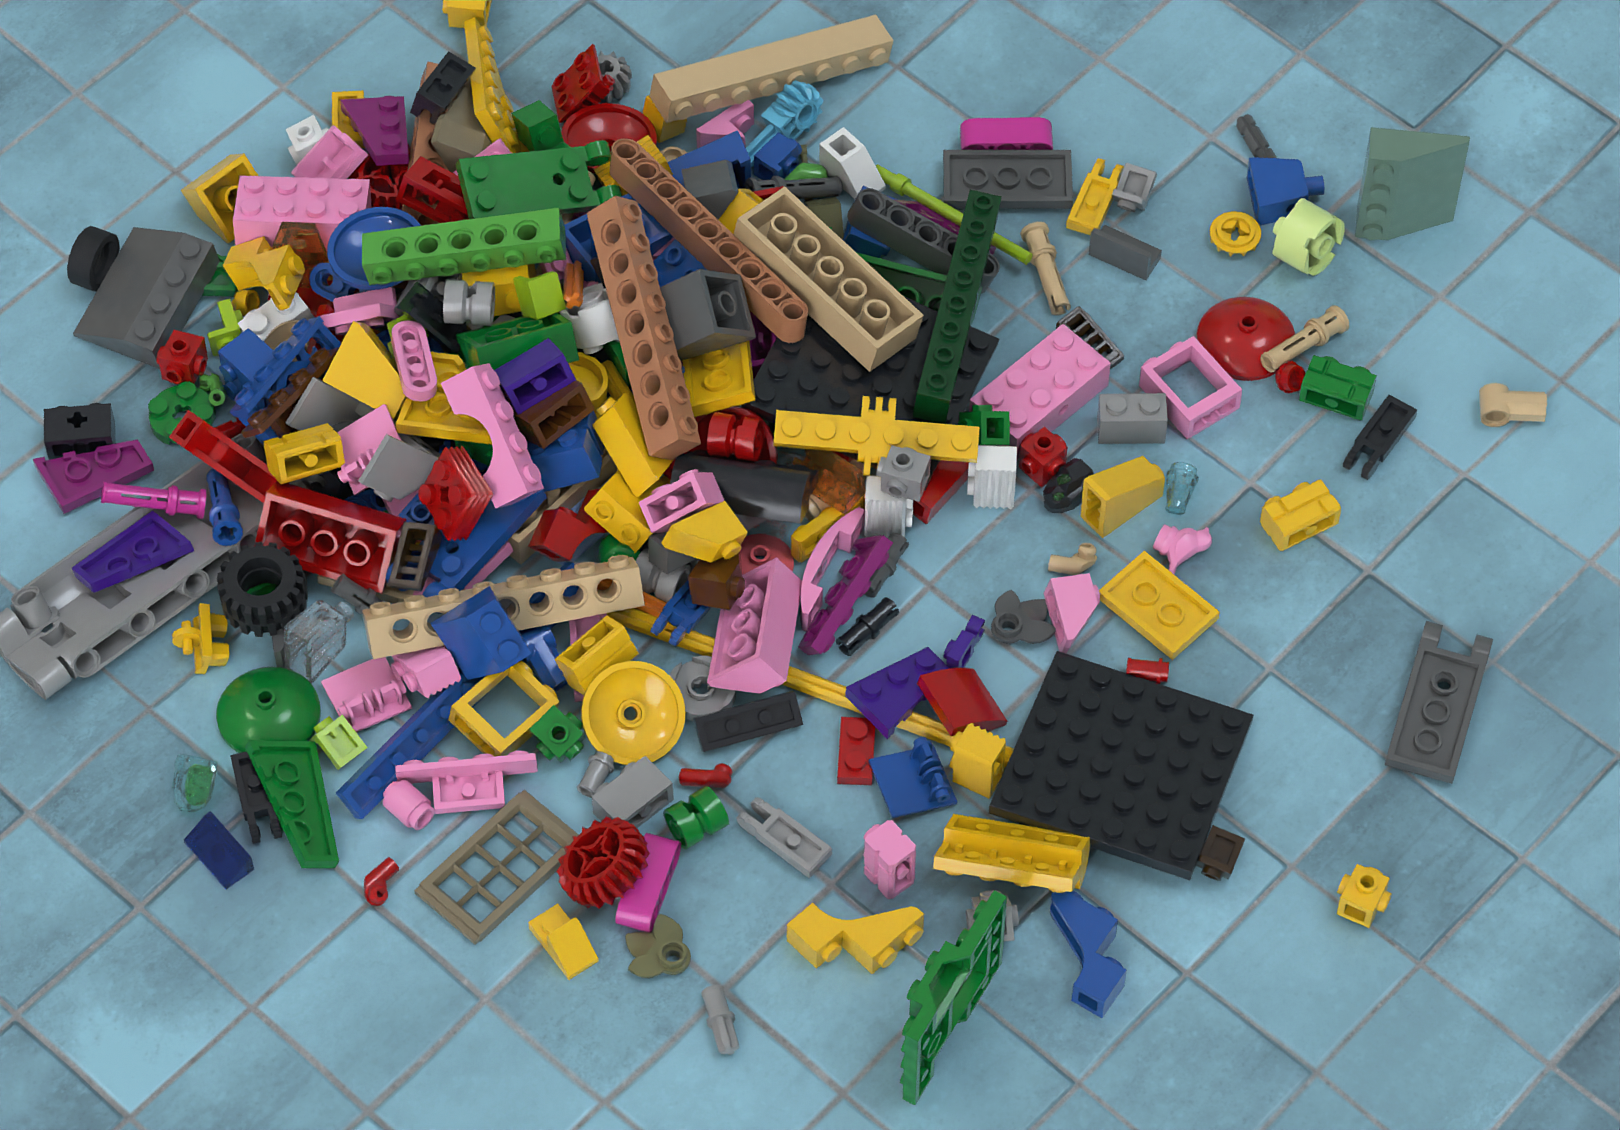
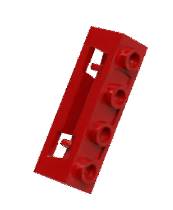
[396,156,469,223]

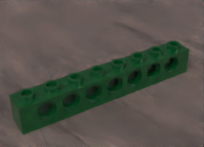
[913,189,1002,424]

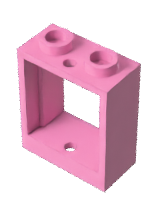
[1139,336,1242,440]

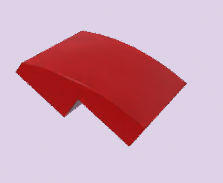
[917,668,1008,736]

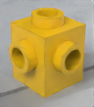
[1337,864,1392,928]

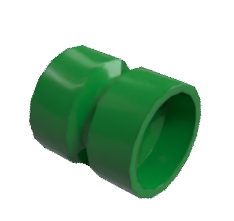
[663,786,729,850]

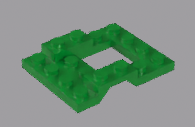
[900,890,1007,1105]

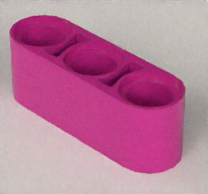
[960,117,1053,150]
[615,833,681,933]

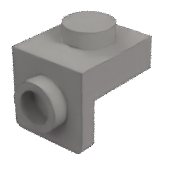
[1112,163,1157,212]

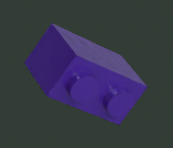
[494,338,576,414]

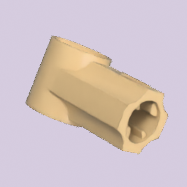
[1479,383,1547,427]

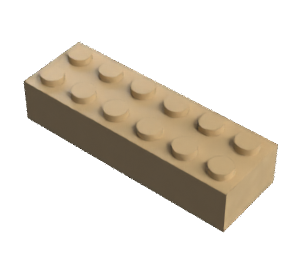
[733,187,924,372]

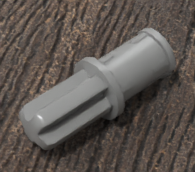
[701,985,739,1055]

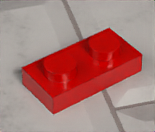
[837,717,875,786]

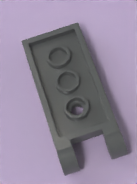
[1385,621,1493,784]

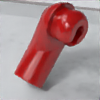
[679,763,733,789]
[364,857,399,906]

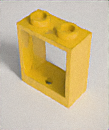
[448,661,560,757]

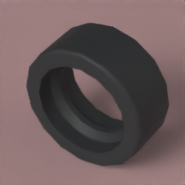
[67,226,120,292]

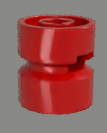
[707,412,764,462]

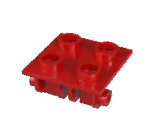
[551,44,615,123]

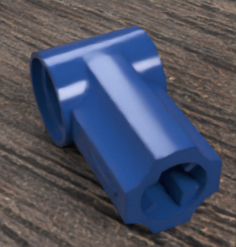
[520,625,568,692]

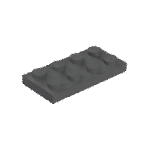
[943,150,1073,209]

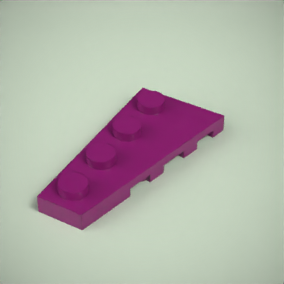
[798,535,893,655]

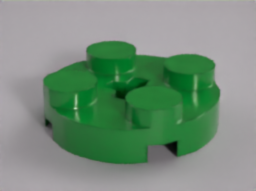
[148,381,216,447]

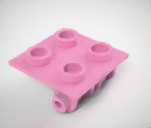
[337,404,402,495]
[321,657,412,733]

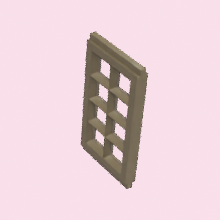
[414,790,579,945]

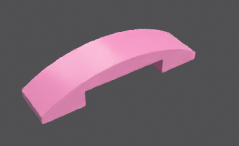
[800,507,865,631]

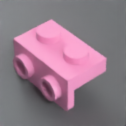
[320,287,399,335]

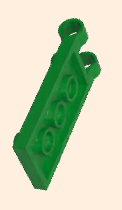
[455,140,622,219]

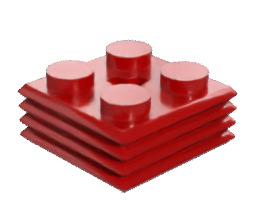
[418,446,493,541]

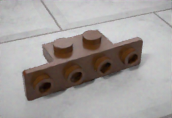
[241,347,339,438]

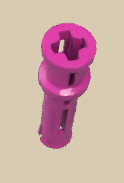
[101,482,206,519]

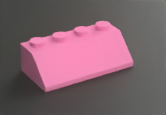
[707,557,802,694]

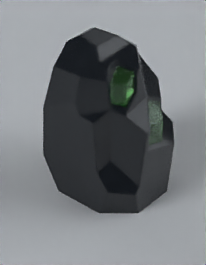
[1043,458,1094,513]

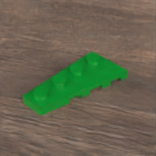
[245,740,339,868]

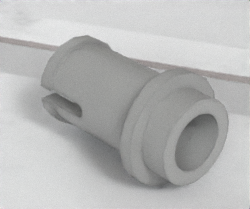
[577,751,614,798]

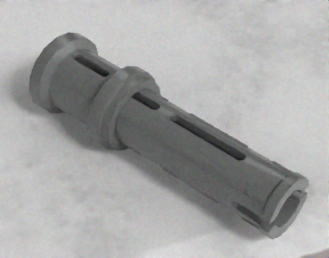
[744,176,842,199]

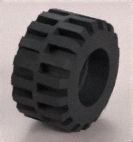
[217,542,308,637]

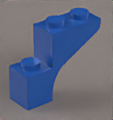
[1050,891,1127,1018]

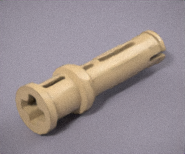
[1020,222,1071,315]
[1260,305,1349,372]

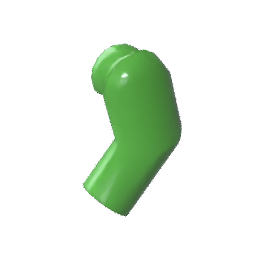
[199,373,227,406]

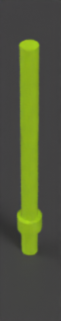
[876,164,1033,265]

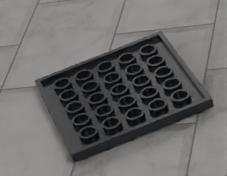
[741,297,1000,491]
[988,651,1254,880]

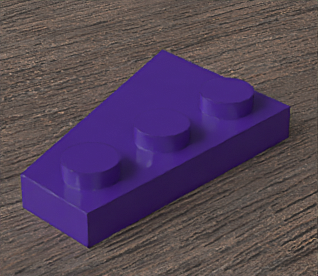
[72,510,194,593]
[845,647,949,739]

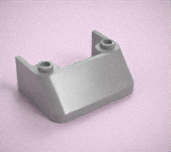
[286,377,441,502]

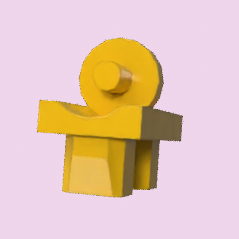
[172,603,230,674]

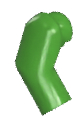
[784,163,828,180]

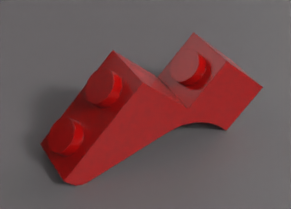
[169,410,290,503]
[528,489,609,562]

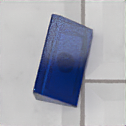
[184,811,255,889]

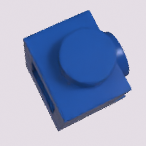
[754,132,802,180]

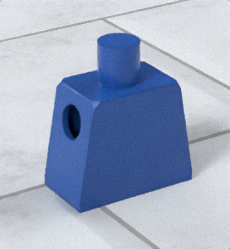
[1246,157,1325,225]

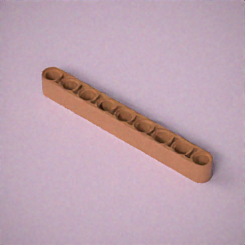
[610,139,808,343]

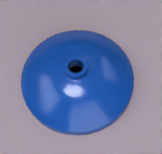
[327,207,421,290]

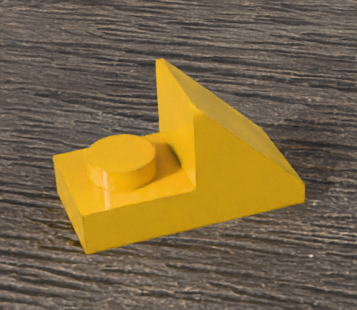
[528,903,599,980]

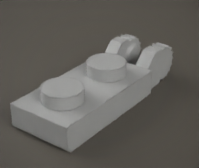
[736,797,832,878]

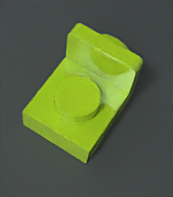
[309,714,368,770]

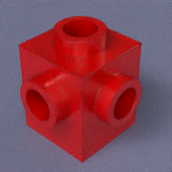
[156,330,208,384]
[1019,426,1068,488]

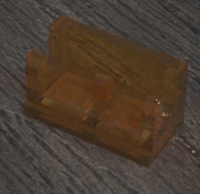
[272,222,328,288]
[793,449,866,515]

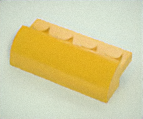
[933,814,1090,893]

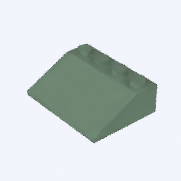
[1355,127,1470,240]

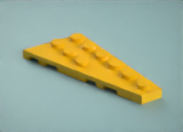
[464,17,522,153]

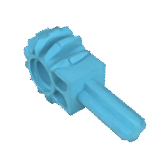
[746,80,824,167]

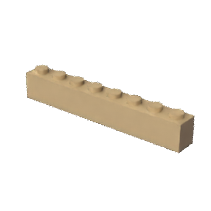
[649,15,894,123]

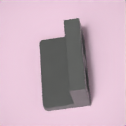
[1089,225,1162,280]

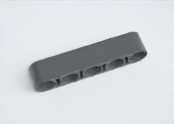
[847,188,1000,294]

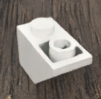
[819,127,886,199]

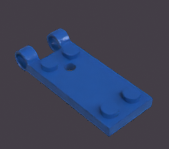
[386,472,547,614]

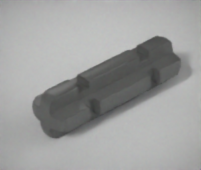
[1236,114,1277,158]

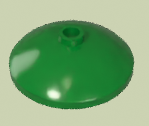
[216,667,321,753]

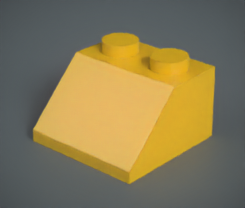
[181,153,259,243]

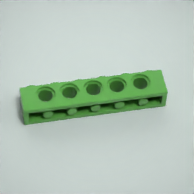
[362,208,566,285]

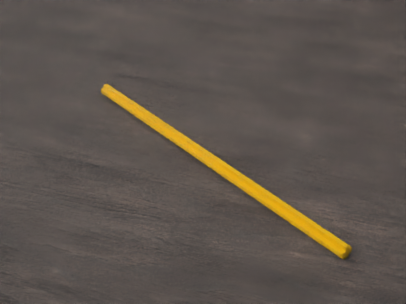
[606,608,1014,767]

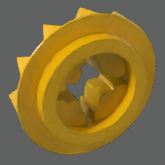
[1210,211,1261,257]

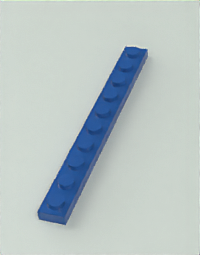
[336,562,579,819]

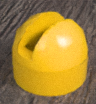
[231,290,260,316]

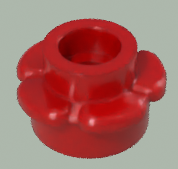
[1275,361,1306,393]

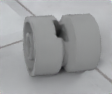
[443,279,495,326]
[636,548,691,602]

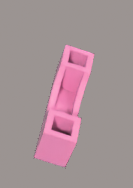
[441,363,544,509]

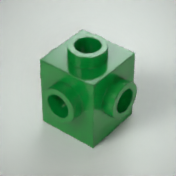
[958,405,1010,446]
[529,705,585,763]

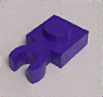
[943,615,985,668]

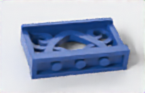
[229,316,341,446]

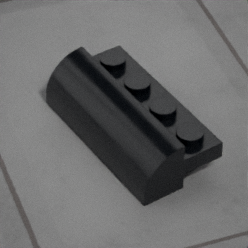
[670,450,819,524]

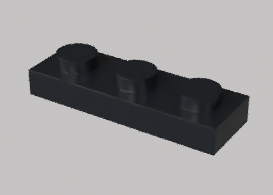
[693,691,803,752]

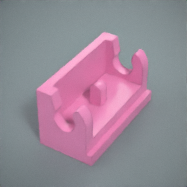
[290,125,368,179]

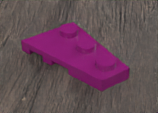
[340,96,409,166]
[33,439,154,514]

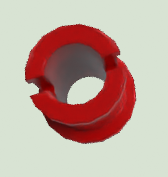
[1126,658,1169,684]

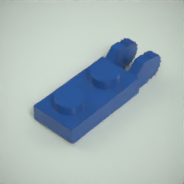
[650,580,712,647]

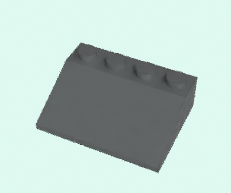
[73,227,220,369]

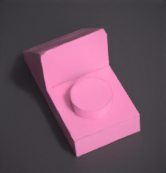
[696,100,754,148]

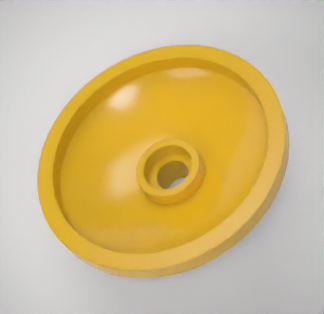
[581,661,686,765]

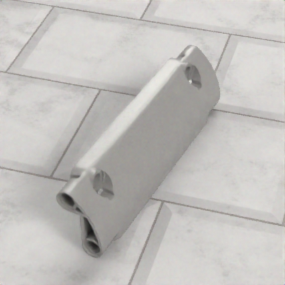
[0,429,325,700]

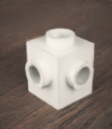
[285,115,329,165]

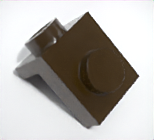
[1196,825,1245,881]

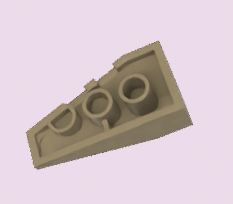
[431,78,492,173]

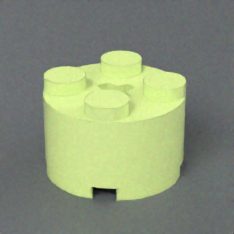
[1272,198,1345,276]

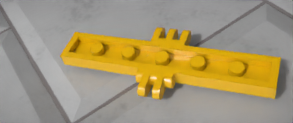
[773,396,980,477]

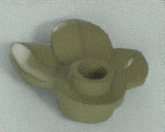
[625,914,691,978]

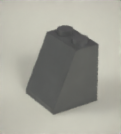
[660,269,756,361]

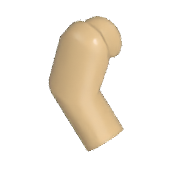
[1048,543,1097,575]

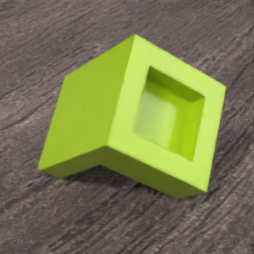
[513,271,566,320]

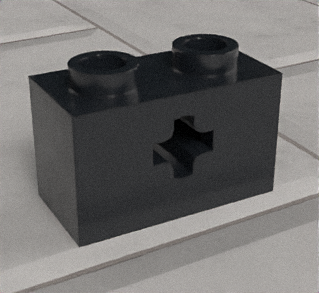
[44,403,116,460]

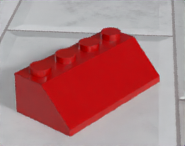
[254,481,407,594]

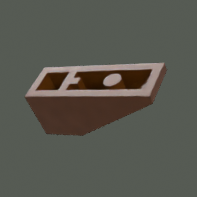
[688,552,745,610]

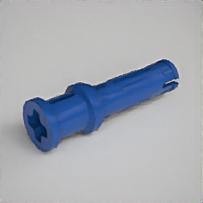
[206,469,243,546]

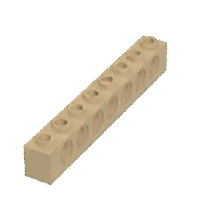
[362,555,645,659]

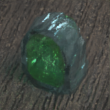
[172,754,217,813]

